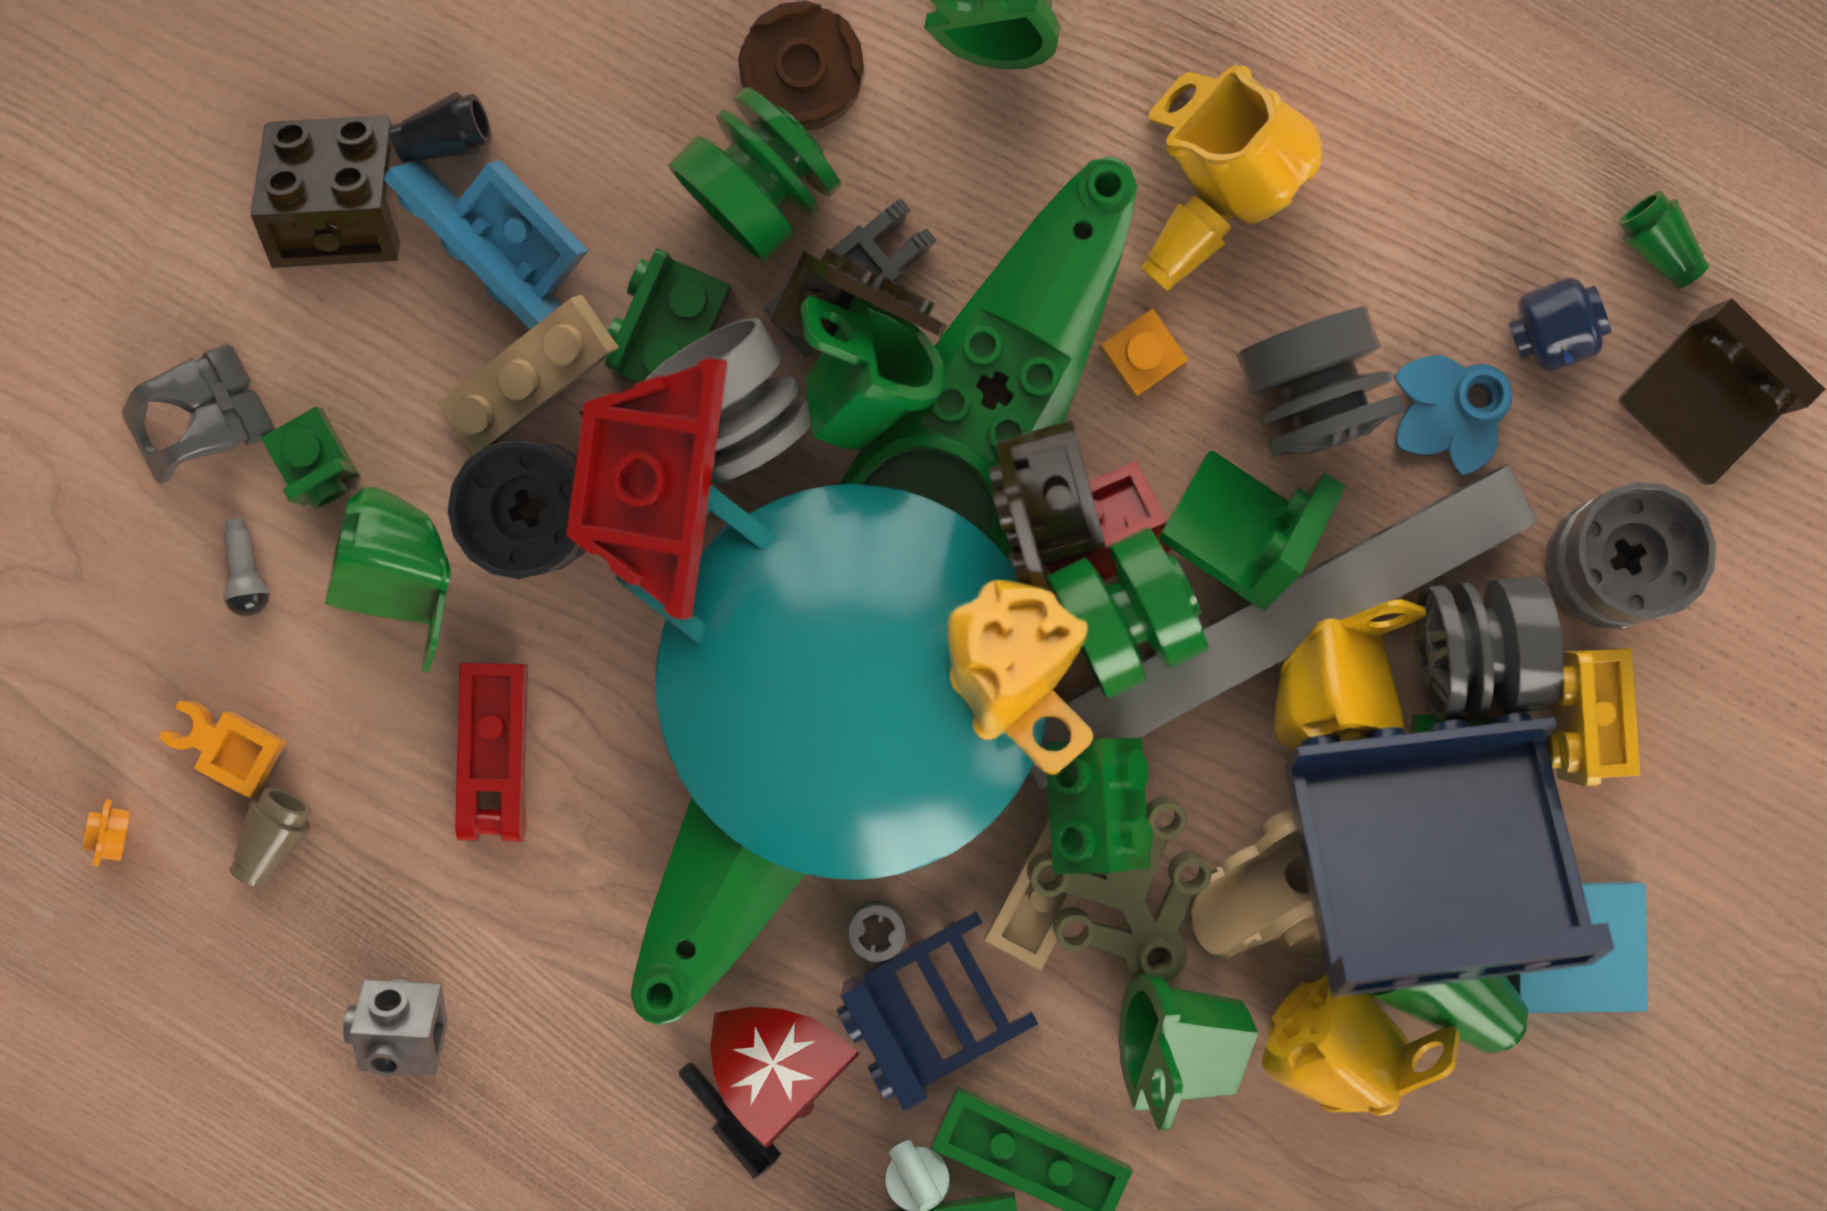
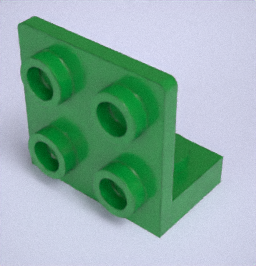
[1159,451,1346,611]

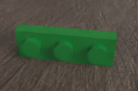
[931,1086,1133,1211]

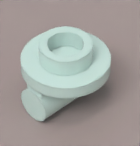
[885,1140,950,1211]

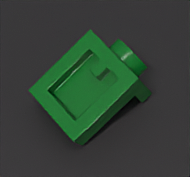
[261,407,360,508]

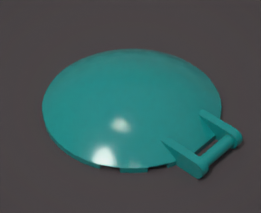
[614,484,1047,880]

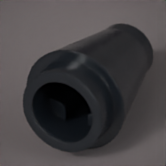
[390,92,491,162]

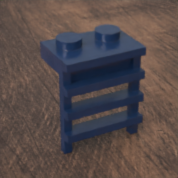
[837,911,1038,1112]

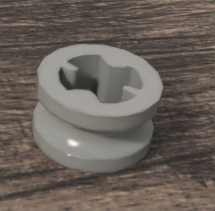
[848,901,905,962]

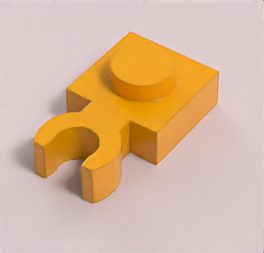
[159,700,287,798]

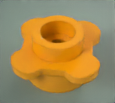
[82,799,131,867]

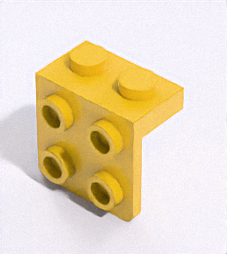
[1545,648,1641,786]

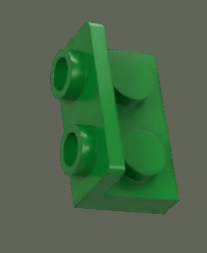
[605,248,732,383]

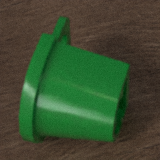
[924,0,1061,69]
[801,296,947,450]
[1119,974,1258,1130]

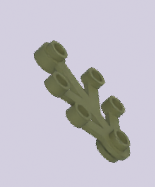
[1027,796,1211,982]

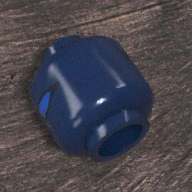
[1509,278,1611,371]

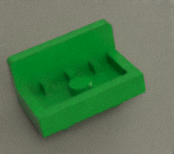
[1045,737,1153,875]

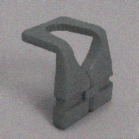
[122,344,275,483]

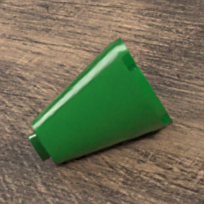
[1366,976,1528,1054]

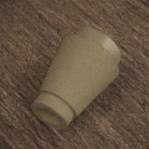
[229,788,311,887]

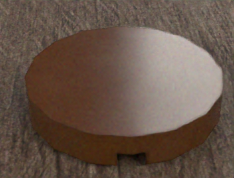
[738,1,865,130]

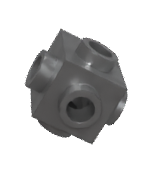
[343,979,448,1076]

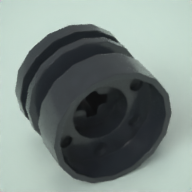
[447,440,586,579]

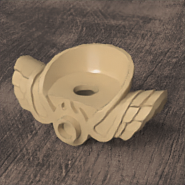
[1189,809,1323,959]

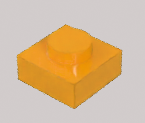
[1099,308,1189,399]

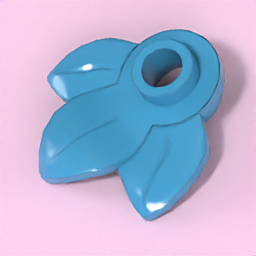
[1394,355,1512,476]

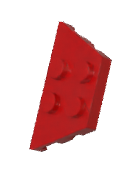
[566,358,728,620]

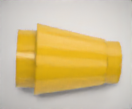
[1139,195,1232,292]

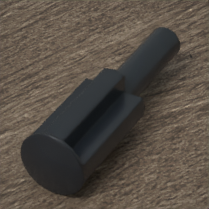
[679,1063,782,1179]

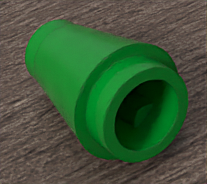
[1619,191,1710,289]

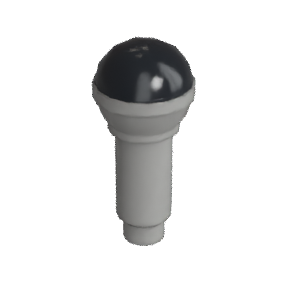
[223,519,270,616]

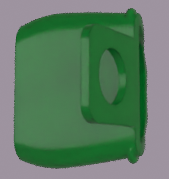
[325,487,451,672]

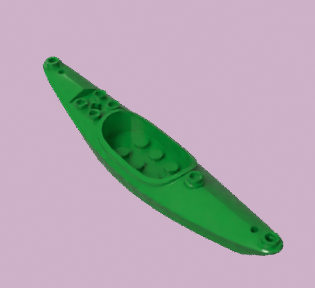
[630,156,1137,1025]

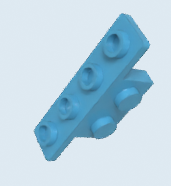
[384,160,589,330]

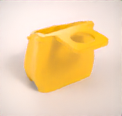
[1148,65,1323,224]
[948,580,1093,774]
[1274,599,1427,751]
[1261,973,1460,1116]

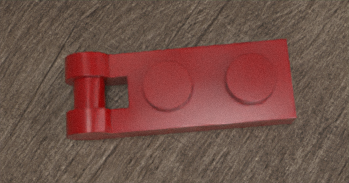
[455,662,528,842]

